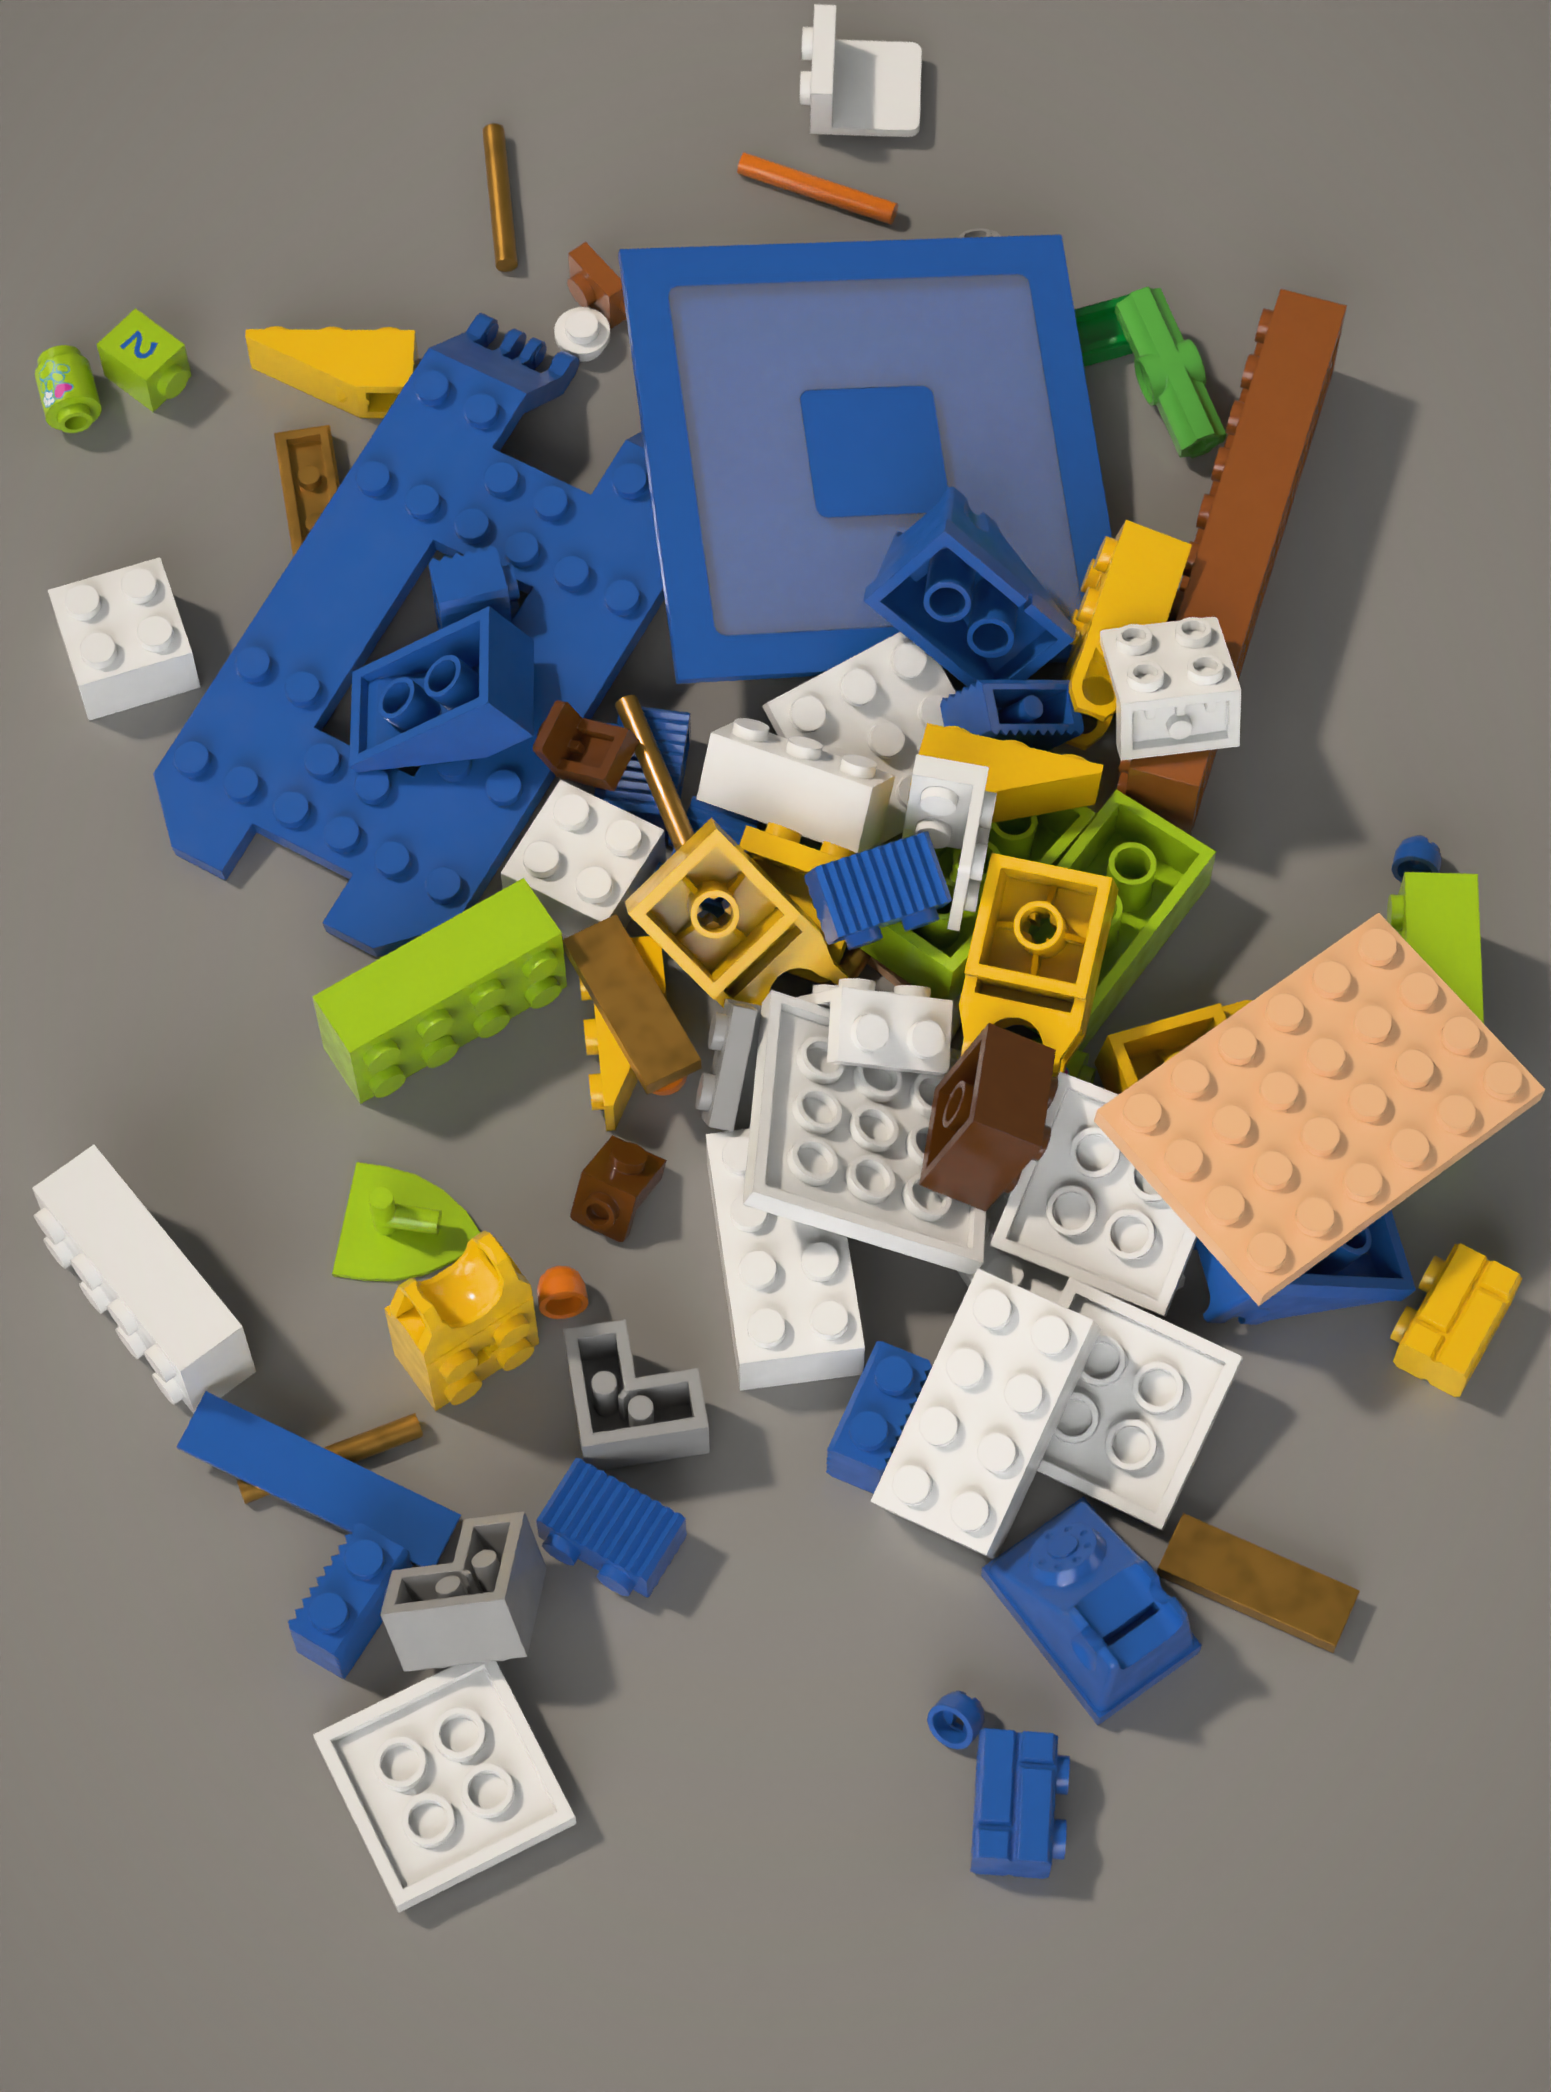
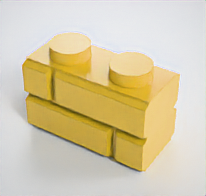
[1390,1243,1523,1397]

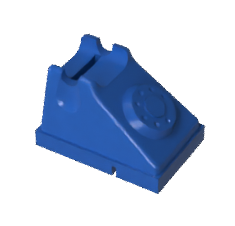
[863,487,1076,687]
[1193,1210,1416,1325]
[981,1496,1202,1726]

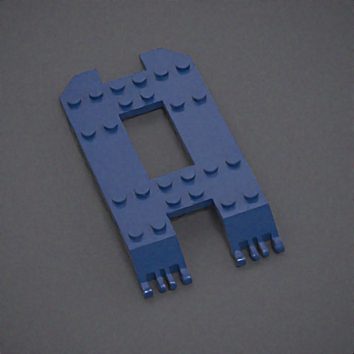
[153,313,665,957]

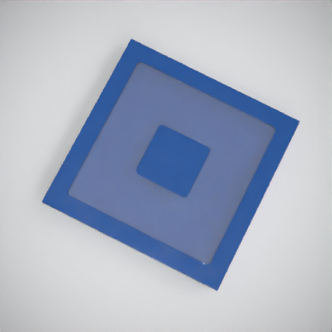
[618,234,1112,684]

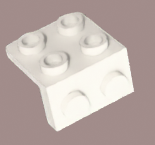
[800,4,922,137]
[796,978,953,1076]

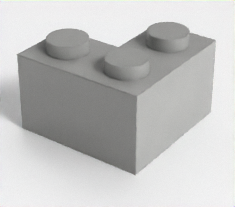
[563,1319,710,1470]
[380,1511,547,1672]

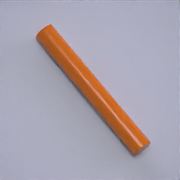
[737,152,898,225]

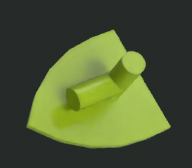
[332,1162,480,1282]

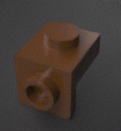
[533,700,639,792]
[570,1135,667,1242]

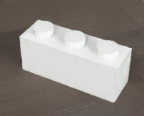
[696,718,895,853]

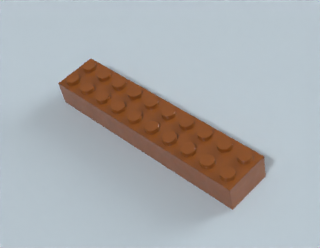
[1116,289,1347,835]

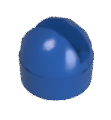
[1391,835,1442,883]
[927,1690,985,1749]

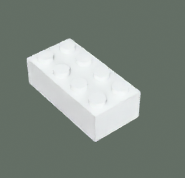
[706,1128,865,1391]
[32,1145,256,1414]
[871,1268,1101,1559]

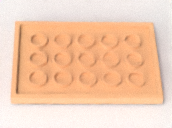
[1094,913,1545,1306]

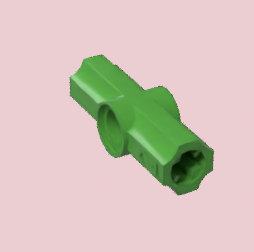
[1115,286,1226,459]

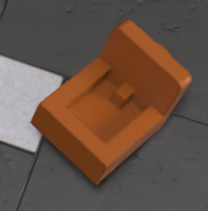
[567,242,626,329]

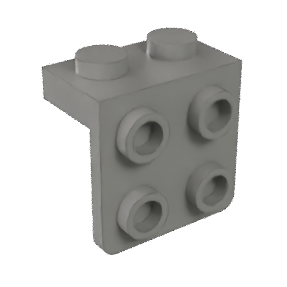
[696,998,762,1132]

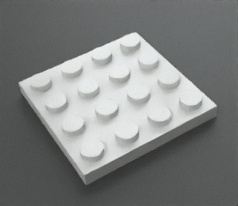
[743,990,986,1275]

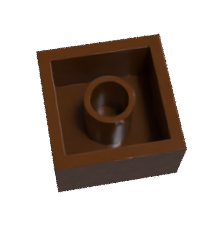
[919,1023,1058,1211]

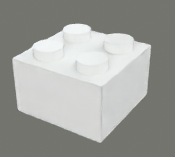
[48,557,201,721]
[501,780,666,937]

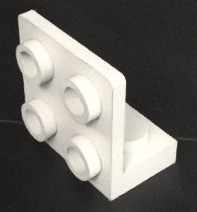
[1100,617,1241,761]
[902,754,997,931]

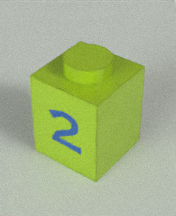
[96,308,191,412]

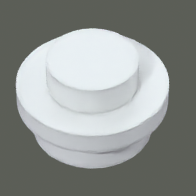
[554,307,610,362]

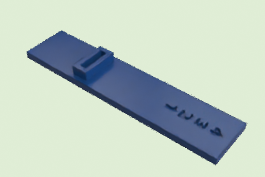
[177,1391,461,1567]

